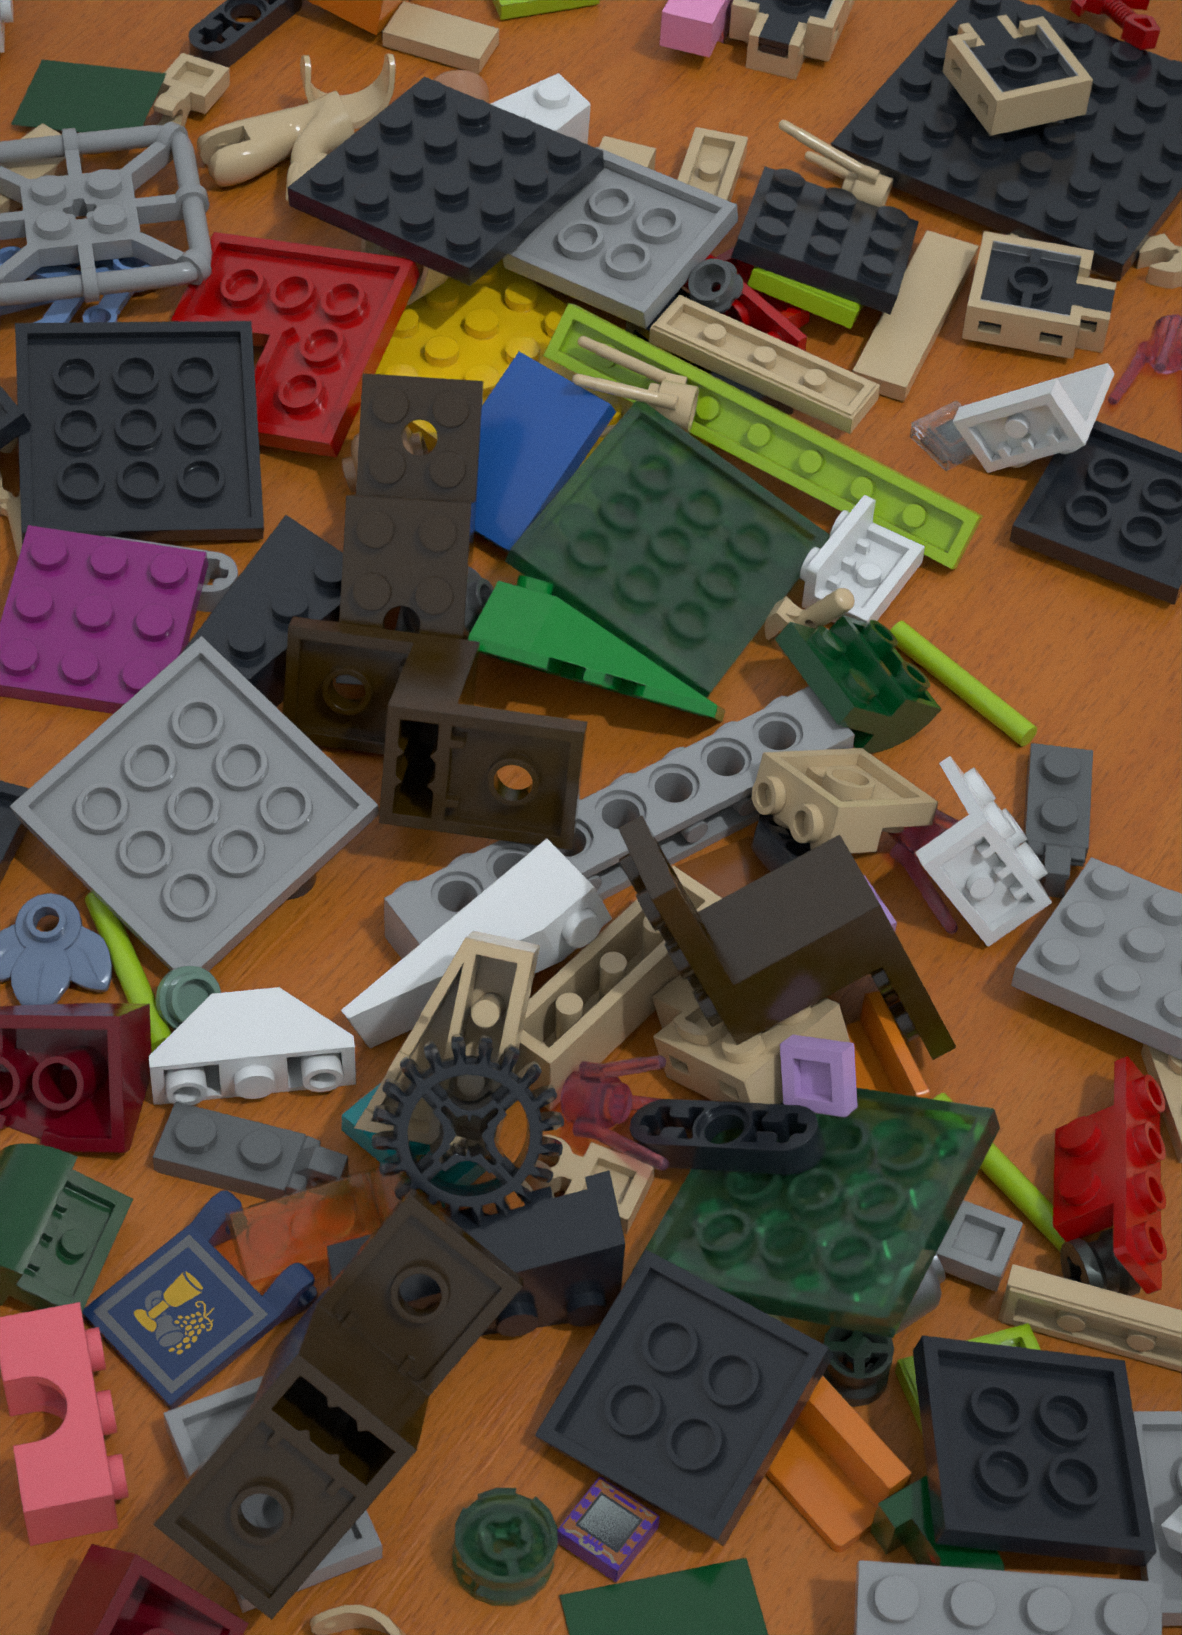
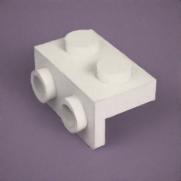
[800,495,925,623]

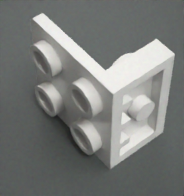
[953,363,1114,473]
[915,756,1052,947]

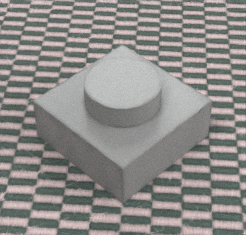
[935,1198,1023,1292]

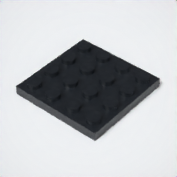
[287,77,604,286]
[15,321,264,544]

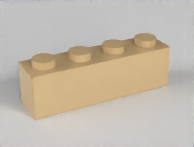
[514,866,722,1110]

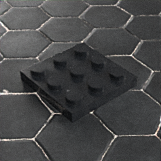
[731,166,919,315]
[1009,420,1182,605]
[534,1249,834,1547]
[913,1335,1156,1567]

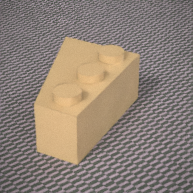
[354,931,541,1155]

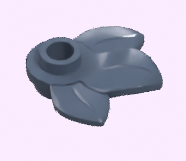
[0,893,112,1005]

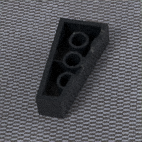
[181,515,343,707]
[327,1170,626,1337]

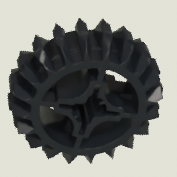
[372,1034,564,1227]

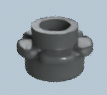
[688,259,743,313]

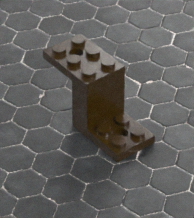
[336,373,484,685]
[283,616,588,850]
[618,815,957,1060]
[153,1188,524,1620]

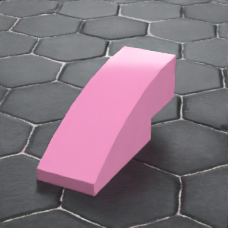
[660,0,734,58]

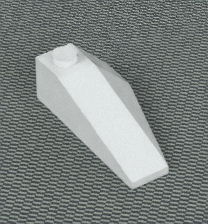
[341,839,612,1048]

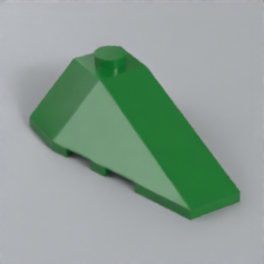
[468,575,725,722]

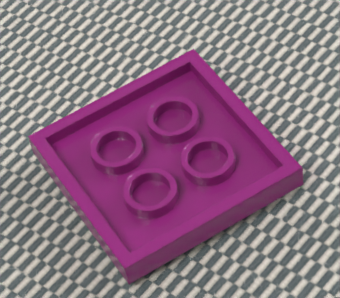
[0,525,209,714]

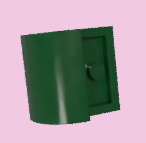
[775,615,942,753]
[0,1143,133,1312]

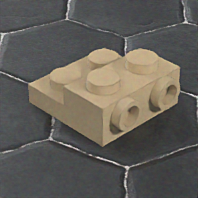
[751,748,939,853]

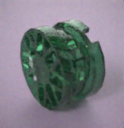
[452,1488,558,1606]

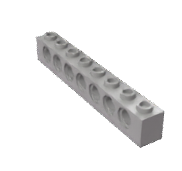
[384,686,855,959]

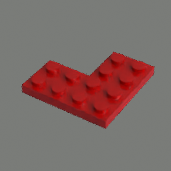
[171,232,421,458]

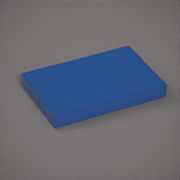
[475,352,616,559]

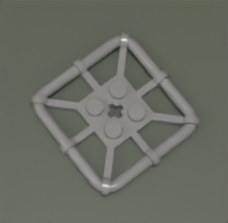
[0,122,212,306]

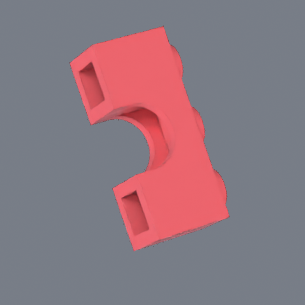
[0,1302,129,1546]

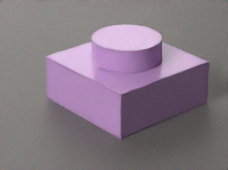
[780,1034,858,1117]

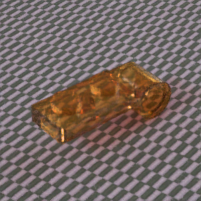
[225,1154,443,1282]

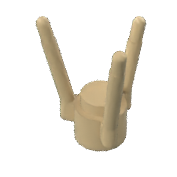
[778,120,893,207]
[572,336,699,441]

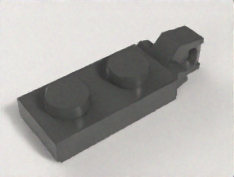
[1022,743,1093,898]
[153,1102,349,1205]

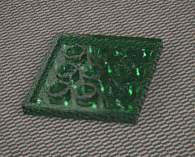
[505,401,830,698]
[632,1088,1000,1338]

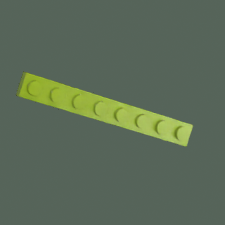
[543,303,983,569]

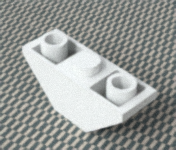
[149,987,356,1105]

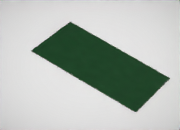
[11,59,167,133]
[560,1558,768,1635]

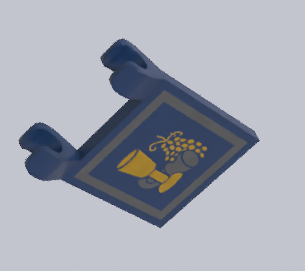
[82,1190,318,1410]

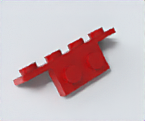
[1053,1056,1167,1294]

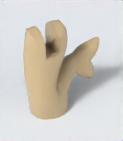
[196,91,354,202]

